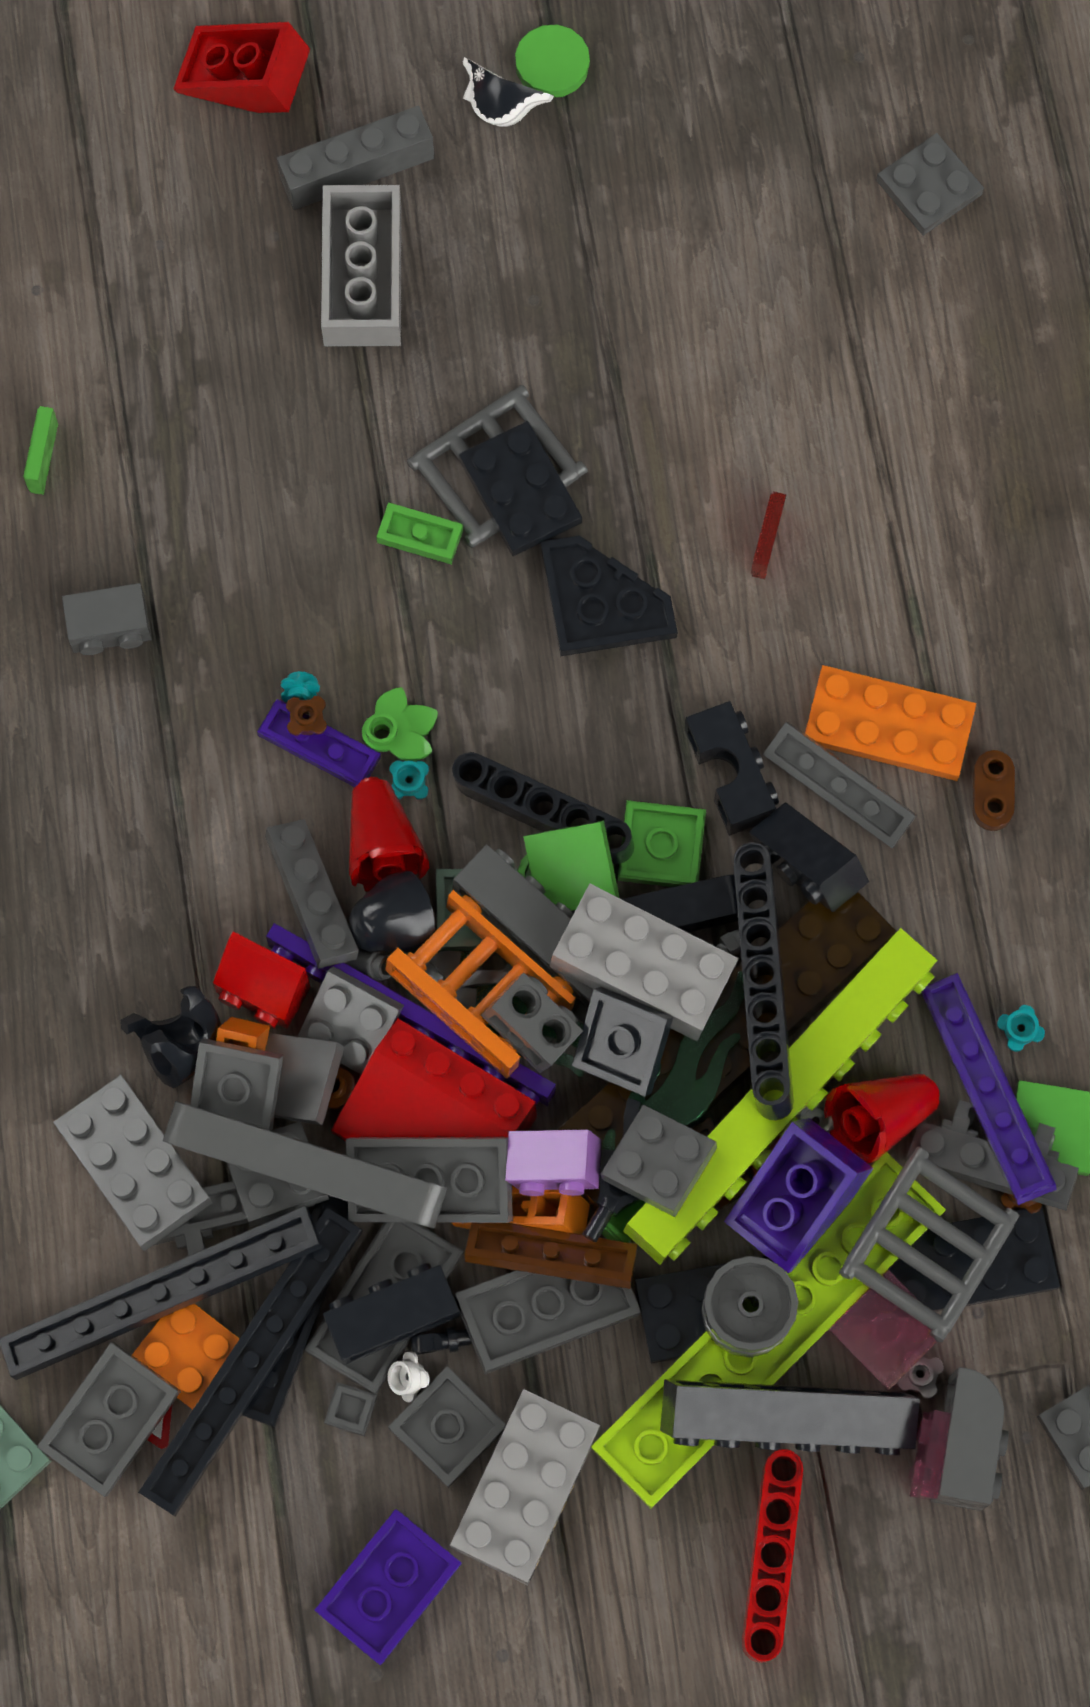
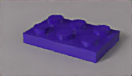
[314,1509,462,1666]

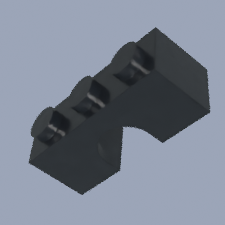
[684,701,779,836]

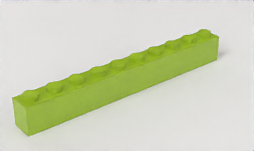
[623,928,938,1265]

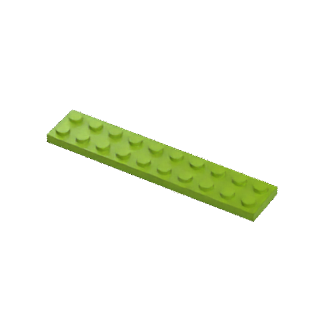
[591,1152,946,1509]

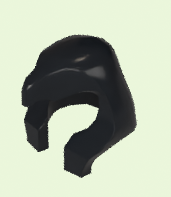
[349,870,436,954]
[120,986,222,1088]

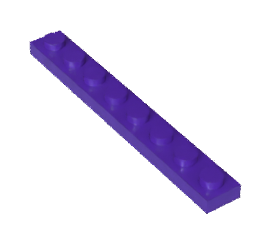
[266,923,556,1106]

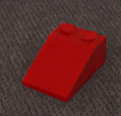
[173,22,310,113]

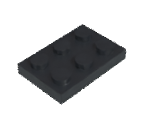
[459,421,582,557]

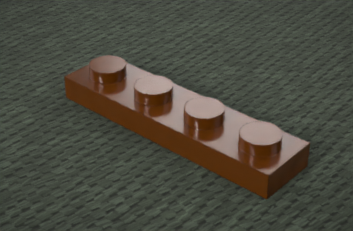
[465,1223,638,1289]

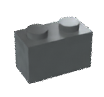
[62,583,152,655]

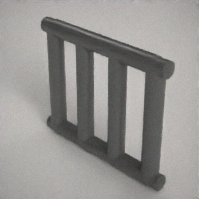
[407,385,588,548]
[839,1147,1019,1343]

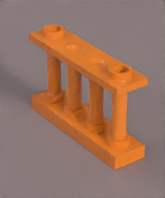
[385,890,576,1079]

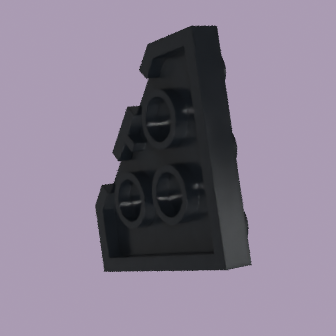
[541,535,678,656]

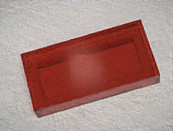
[751,491,787,580]

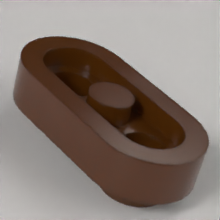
[973,750,1015,831]

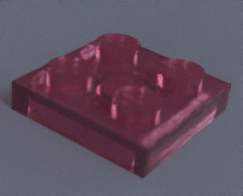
[828,1270,937,1390]

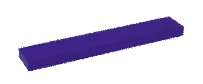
[921,973,1057,1205]

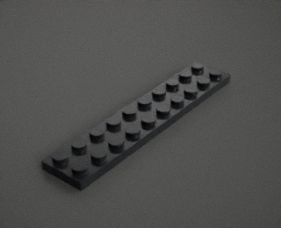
[635,1207,1060,1364]

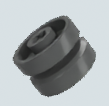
[701,1256,799,1357]

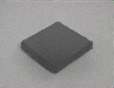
[265,1033,344,1125]

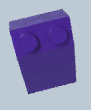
[724,1118,874,1273]

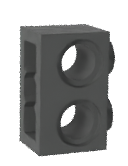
[480,973,583,1073]

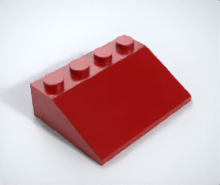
[331,1018,537,1141]

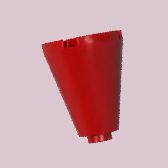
[349,777,430,892]
[824,1074,940,1164]

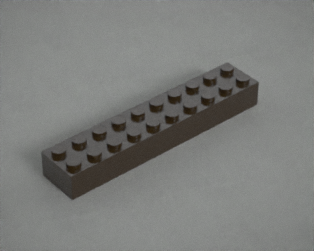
[558,892,897,1212]

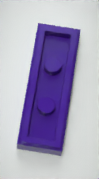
[257,699,381,787]

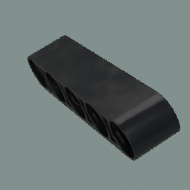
[452,752,634,864]
[571,874,738,933]

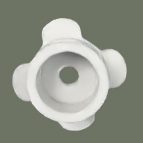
[387,1351,430,1402]

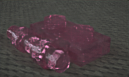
[908,1410,951,1500]

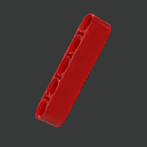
[742,1449,803,1663]

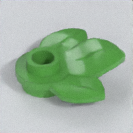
[362,687,438,761]

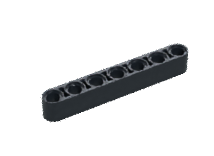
[733,842,794,1120]

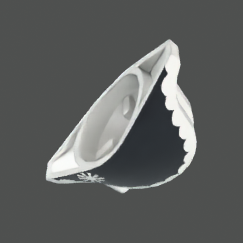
[463,57,554,127]

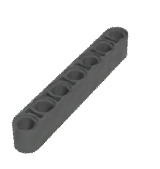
[162,1101,447,1228]

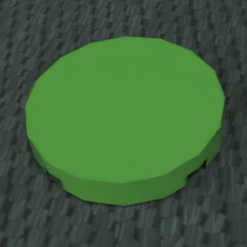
[515,24,590,98]

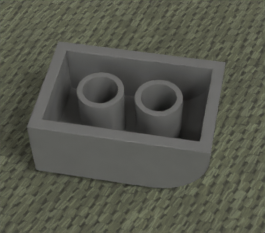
[930,1367,1009,1511]

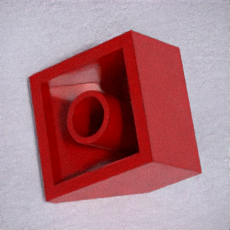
[213,931,311,1029]

